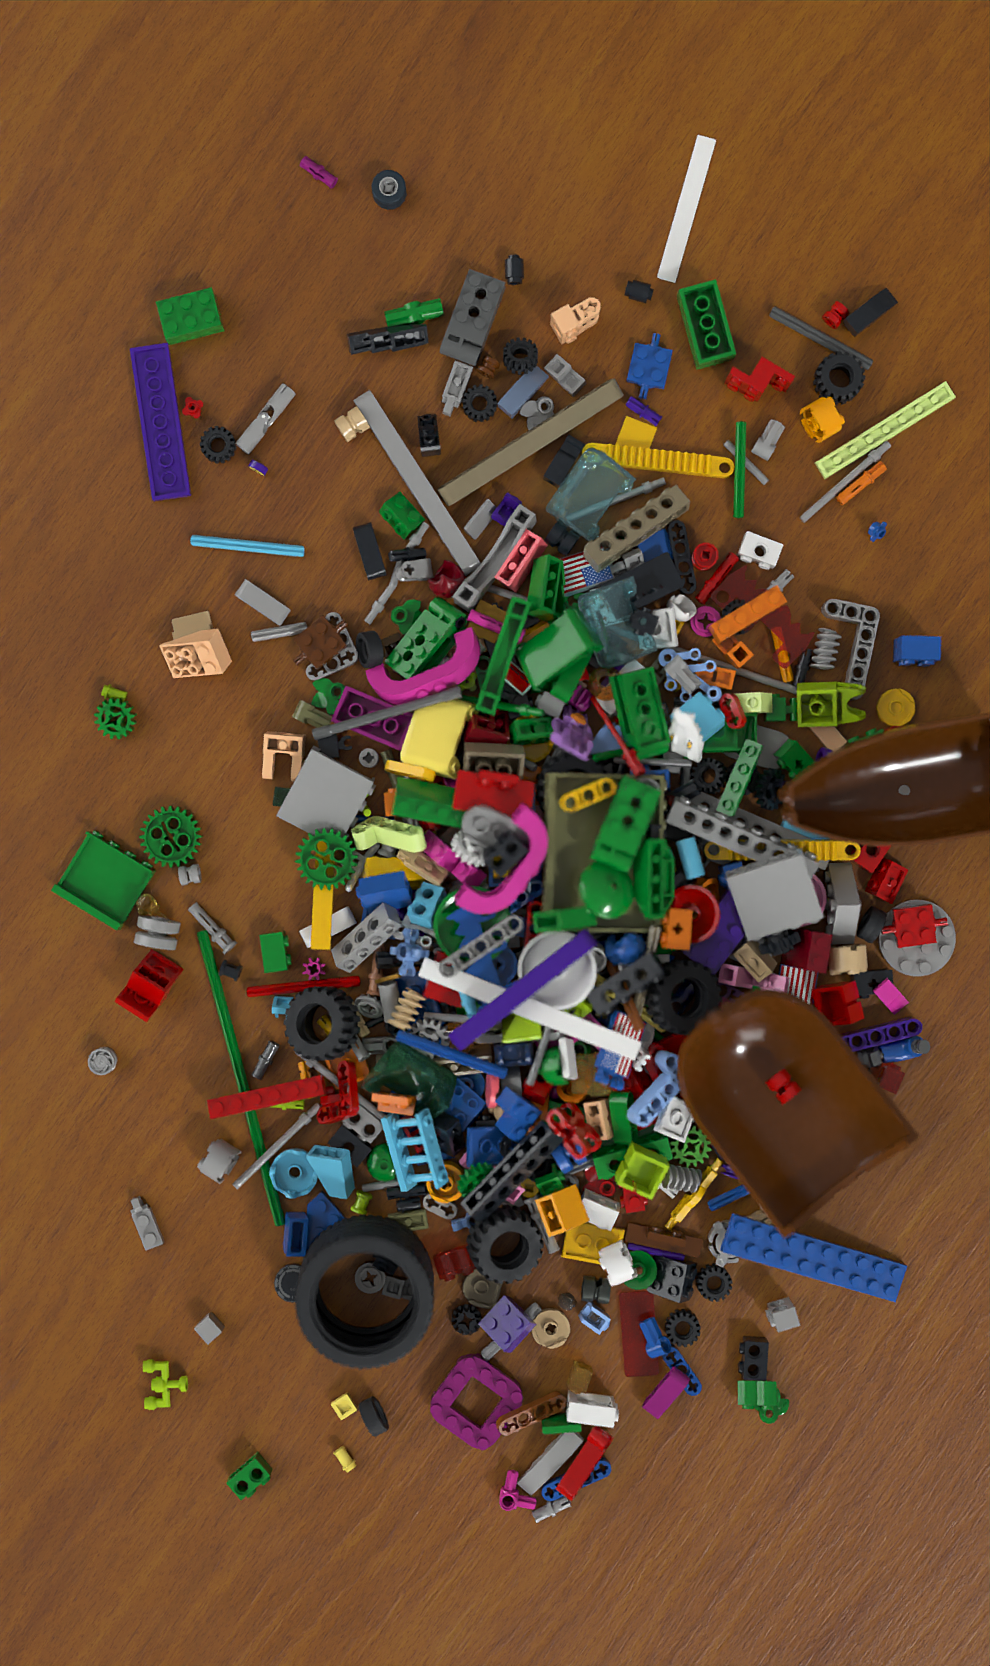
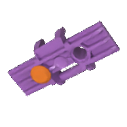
[551,705,593,760]

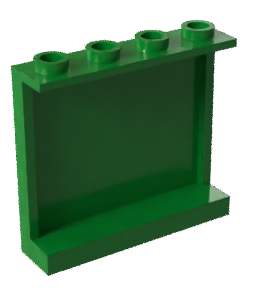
[51,830,156,931]

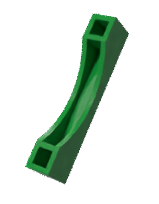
[474,596,531,716]

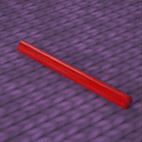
[246,976,361,997]

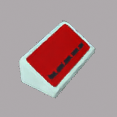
[505,661,531,697]

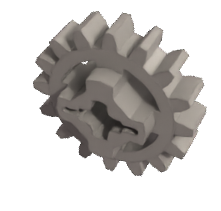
[409,1016,450,1059]

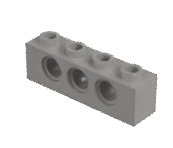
[331,903,402,973]

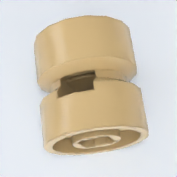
[334,406,370,442]

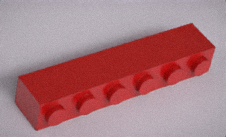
[207,1075,327,1119]

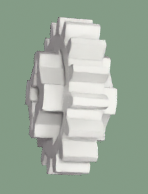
[450,830,485,867]

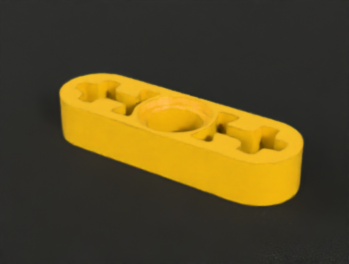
[384,760,436,782]

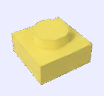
[331,1392,358,1420]

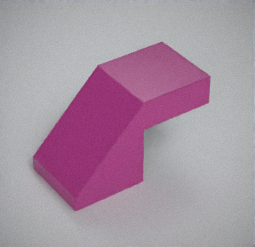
[872,978,909,1015]

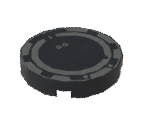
[274,1263,301,1303]

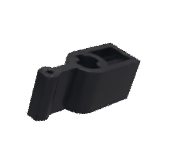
[543,434,585,489]

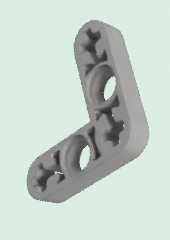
[306,612,358,681]

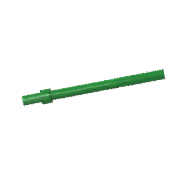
[439,692,545,717]

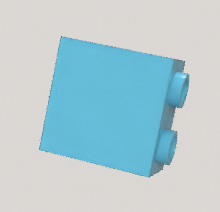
[669,691,725,742]

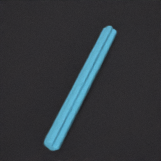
[191,535,305,557]

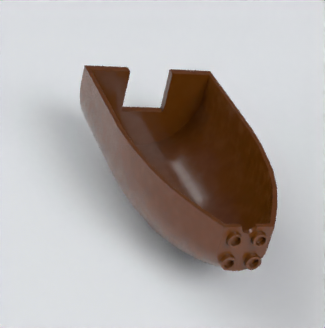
[778,712,990,846]

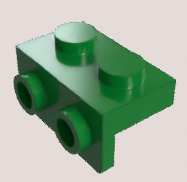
[379,492,426,539]

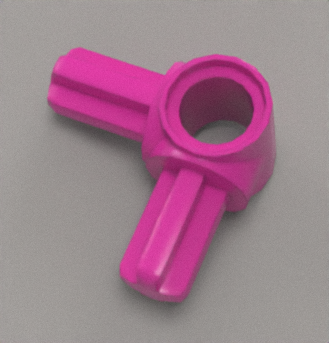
[499,1470,536,1511]

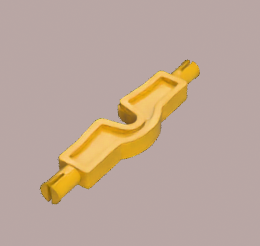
[665,1158,723,1231]

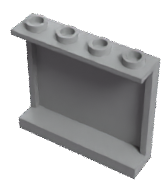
[276,746,376,840]
[725,848,824,941]

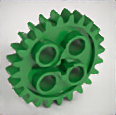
[139,806,203,868]
[295,827,358,890]

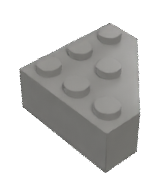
[824,862,861,945]

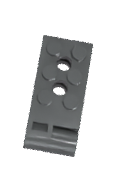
[439,269,505,366]

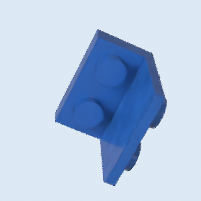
[434,1078,487,1132]

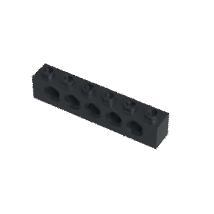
[461,1120,564,1223]

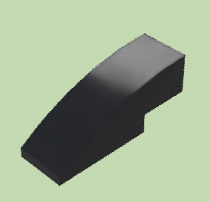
[843,288,898,337]

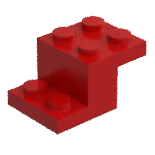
[725,357,795,402]
[114,949,184,1022]

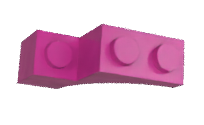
[423,830,487,887]

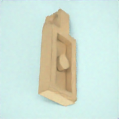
[397,849,450,887]

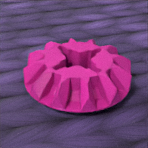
[690,606,721,637]

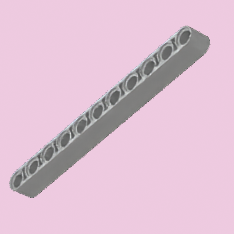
[353,390,481,576]

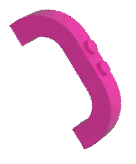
[366,627,481,705]
[454,803,548,914]

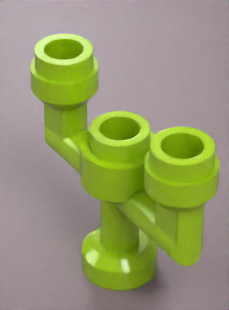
[143,1359,188,1410]

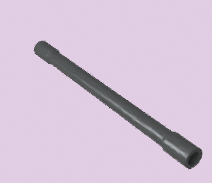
[312,686,462,740]

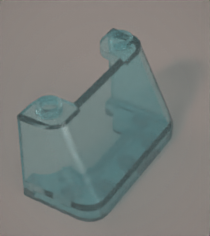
[546,448,636,542]
[578,576,658,669]

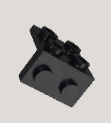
[646,1255,697,1303]

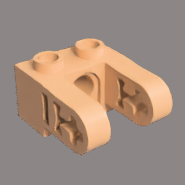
[550,298,601,345]
[262,731,306,782]

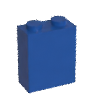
[356,871,413,914]

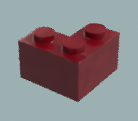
[464,709,510,744]

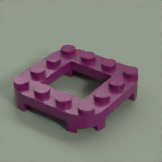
[430,1353,523,1450]

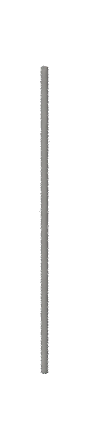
[487,585,797,695]

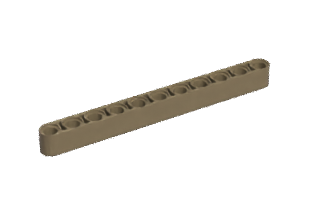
[437,378,624,506]

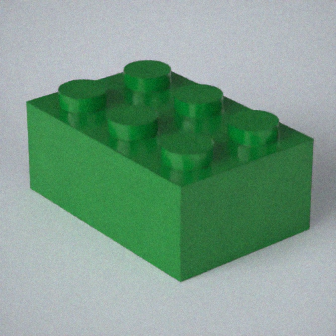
[156,287,225,345]

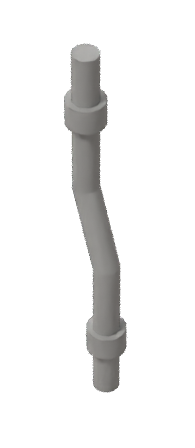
[364,522,429,625]

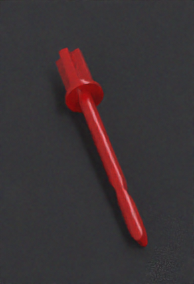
[590,696,646,777]

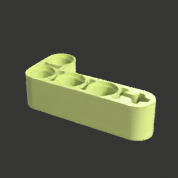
[351,816,426,852]

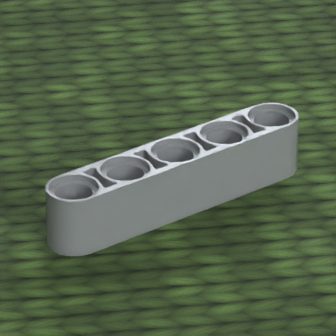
[439,915,523,978]

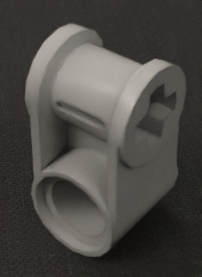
[395,558,433,582]

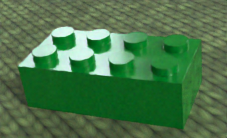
[676,279,736,370]

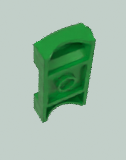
[683,713,757,759]

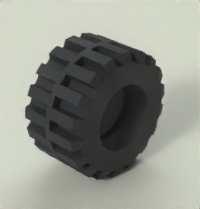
[813,351,866,405]

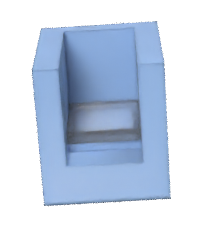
[578,1302,611,1335]

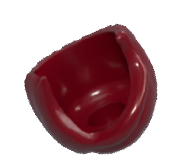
[428,559,466,599]

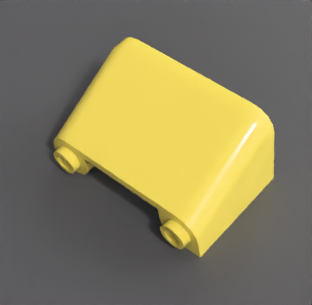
[400,699,478,780]

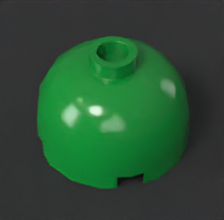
[538,1046,571,1085]
[366,1142,397,1182]

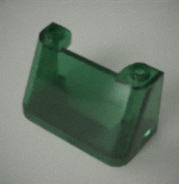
[361,1041,457,1119]

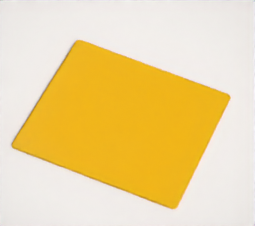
[615,416,657,448]

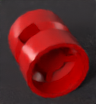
[691,543,718,571]
[765,1067,802,1105]

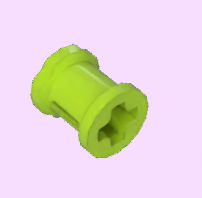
[351,1190,373,1215]

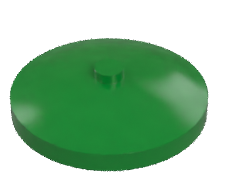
[434,886,512,965]

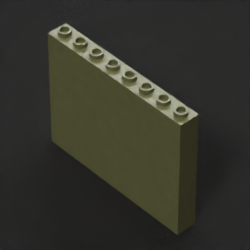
[542,773,667,932]

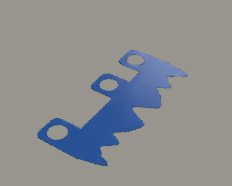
[446,907,517,1010]

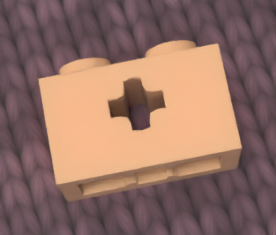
[583,1097,613,1142]

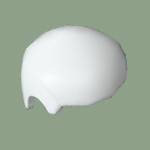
[666,594,697,622]

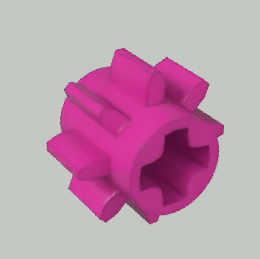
[303,957,326,980]

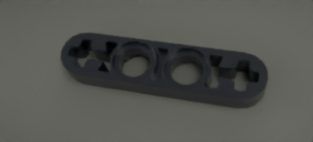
[667,520,696,595]

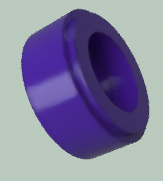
[248,460,268,476]

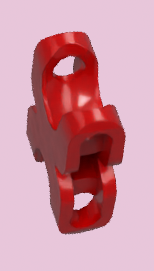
[546,1102,602,1159]

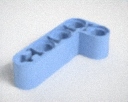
[627,1050,680,1127]

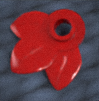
[583,1163,617,1197]

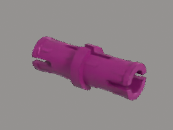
[300,156,338,189]

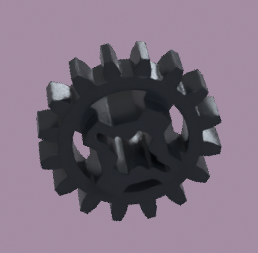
[754,768,787,811]
[758,930,801,956]

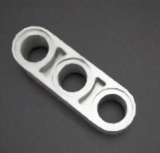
[299,906,357,948]

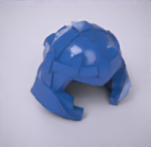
[605,932,646,966]

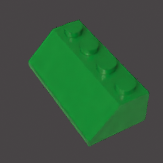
[390,777,467,829]

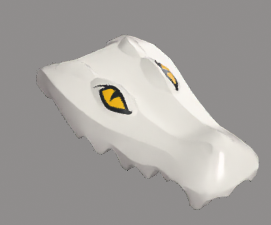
[668,707,704,763]

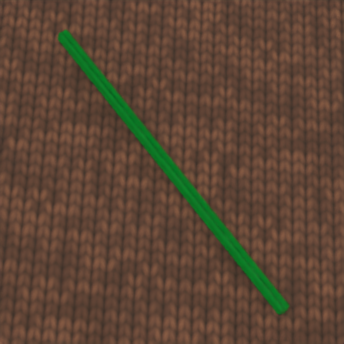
[197,930,285,1227]

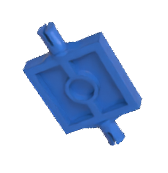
[627,333,673,399]

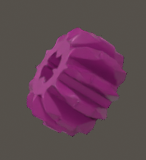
[566,684,593,712]

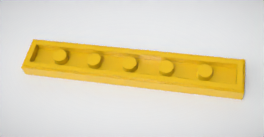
[311,841,335,950]

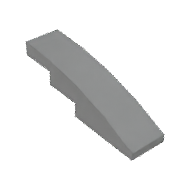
[517,1432,584,1496]

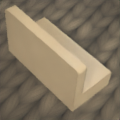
[172,611,213,640]
[733,939,777,983]

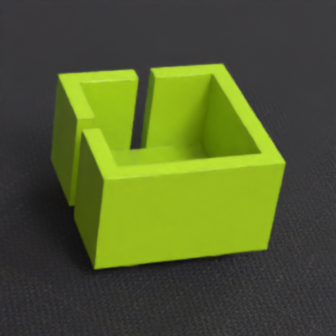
[614,1142,670,1200]

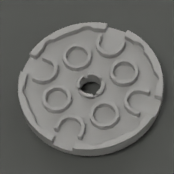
[878,900,956,976]

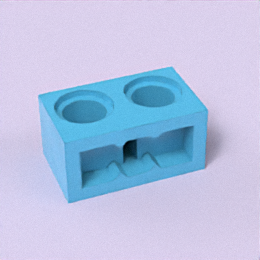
[407,882,447,930]

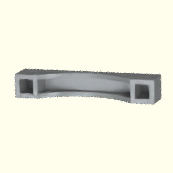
[453,504,537,613]

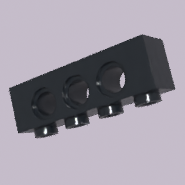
[587,952,667,1016]

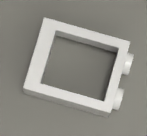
[566,1390,619,1428]

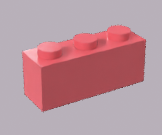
[494,529,548,593]

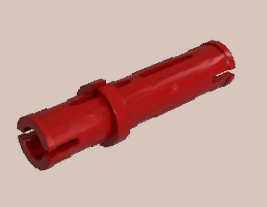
[695,552,739,605]

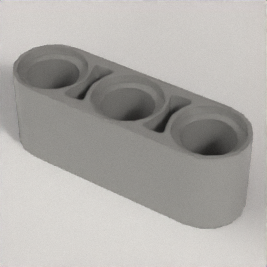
[235,579,291,626]

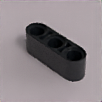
[353,522,387,581]

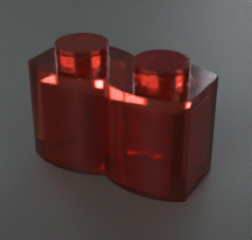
[433,1244,476,1282]

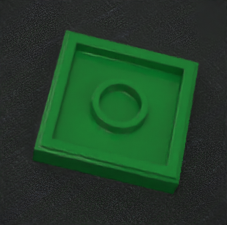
[542,1413,582,1434]

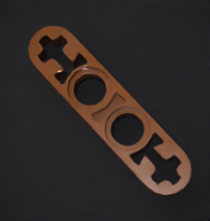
[496,1391,567,1436]

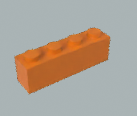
[708,585,787,644]

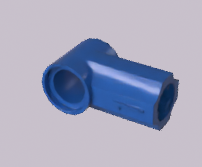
[639,1317,672,1358]

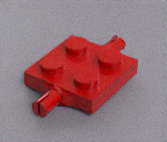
[881,904,948,948]

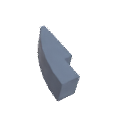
[498,366,549,419]

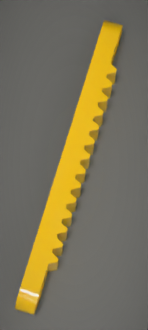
[582,443,735,478]
[704,839,861,861]

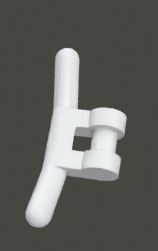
[340,843,380,892]

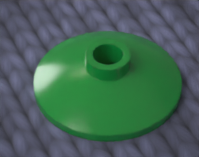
[623,1250,657,1290]

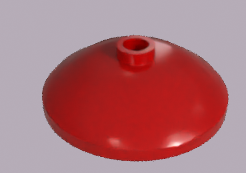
[669,885,720,944]

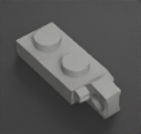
[442,360,473,416]
[131,1196,164,1251]

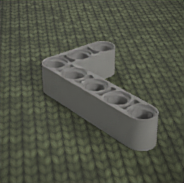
[821,599,880,701]

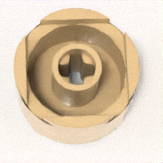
[828,944,868,975]

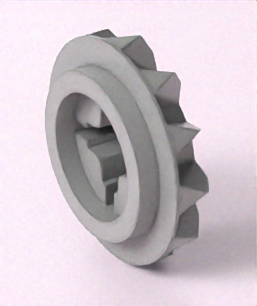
[354,994,383,1018]
[355,1262,386,1294]

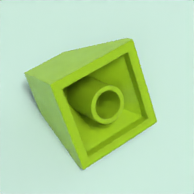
[502,1012,542,1043]

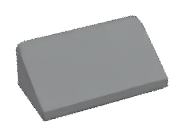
[464,499,496,540]

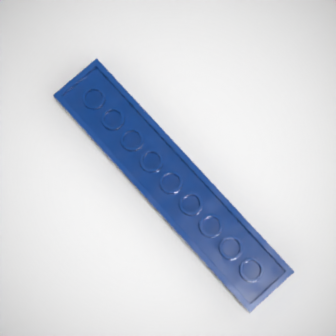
[720,1213,907,1302]

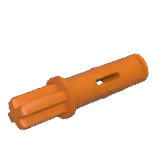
[836,461,887,506]

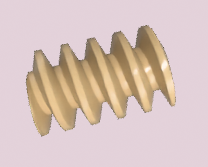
[387,988,426,1031]

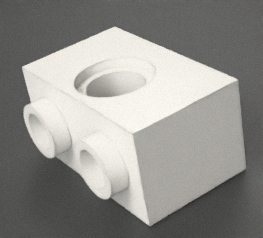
[737,531,783,570]

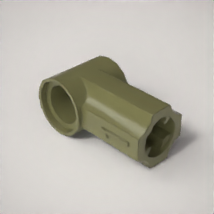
[292,700,332,728]

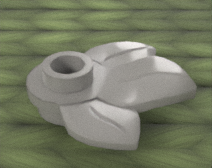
[519,397,554,430]

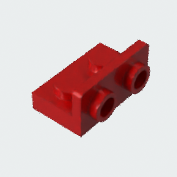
[865,858,908,904]

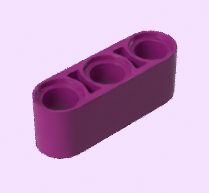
[642,1366,690,1419]

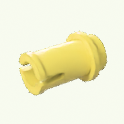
[333,1446,356,1472]

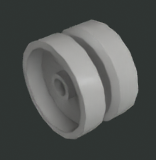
[134,915,181,950]

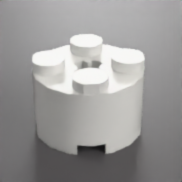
[598,1240,638,1286]

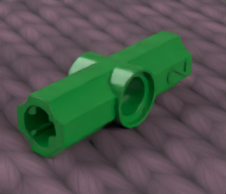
[384,298,444,327]

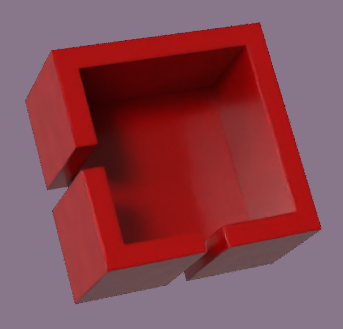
[811,980,865,1026]

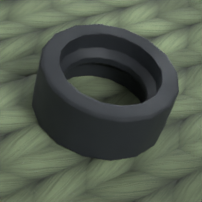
[356,631,384,669]
[359,1396,389,1437]

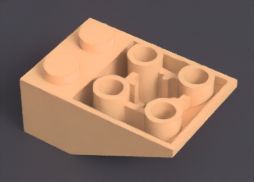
[160,629,232,678]

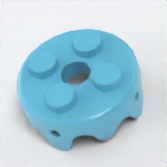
[269,1148,318,1199]

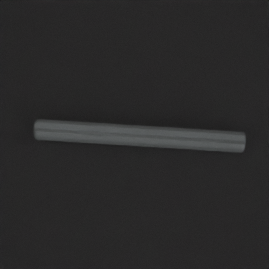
[769,306,873,370]

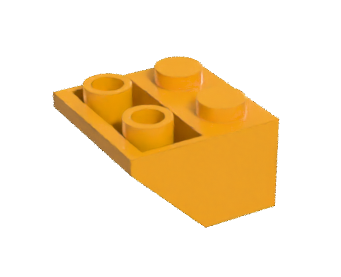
[535,1184,590,1237]

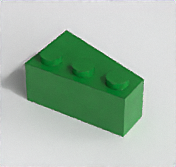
[527,554,568,624]

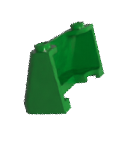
[515,607,604,692]

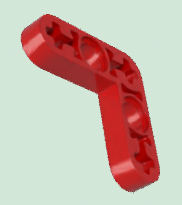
[317,1060,359,1124]

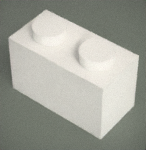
[581,1189,620,1231]

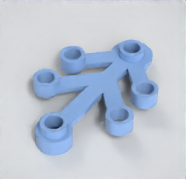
[659,648,722,703]

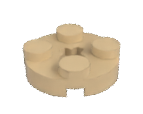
[532,1308,570,1349]

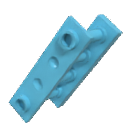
[381,1108,449,1192]

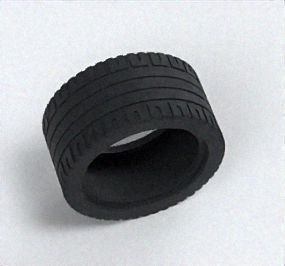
[295,1214,434,1369]

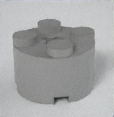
[197,1139,241,1184]

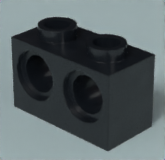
[483,829,529,877]
[738,1336,769,1381]

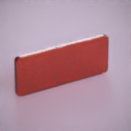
[619,1290,659,1377]

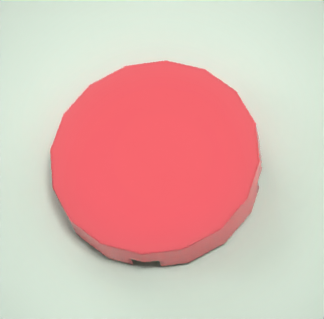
[485,1073,499,1108]

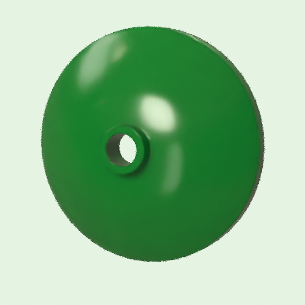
[579,861,634,919]

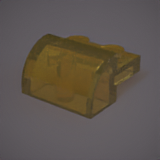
[572,1053,612,1096]

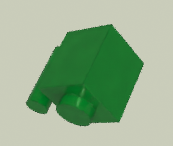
[764,694,798,722]

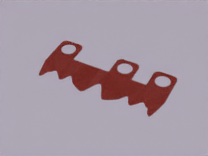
[711,565,815,669]

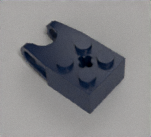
[494,1041,534,1067]

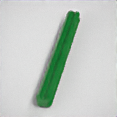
[733,421,746,518]

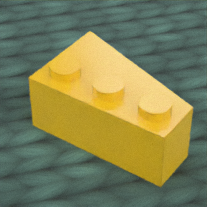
[360,856,425,890]

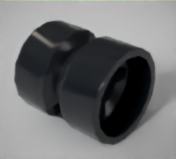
[544,521,580,557]

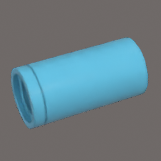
[675,837,705,880]

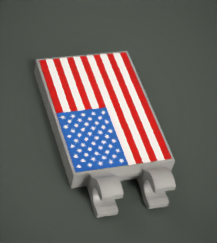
[560,547,626,597]

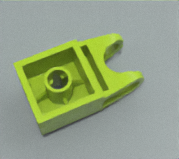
[797,682,866,727]

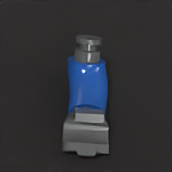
[857,1036,930,1068]

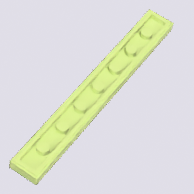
[815,381,956,479]

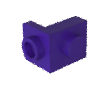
[491,493,522,527]

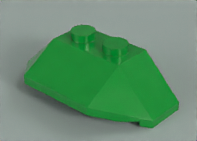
[634,839,674,919]

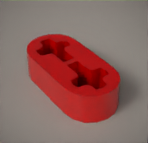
[719,694,746,729]

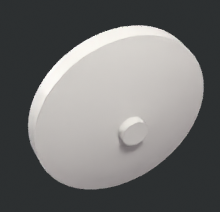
[518,932,597,1010]

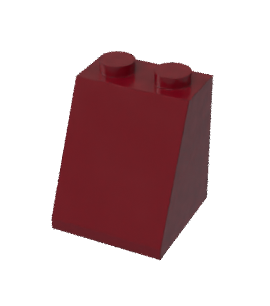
[780,928,832,973]

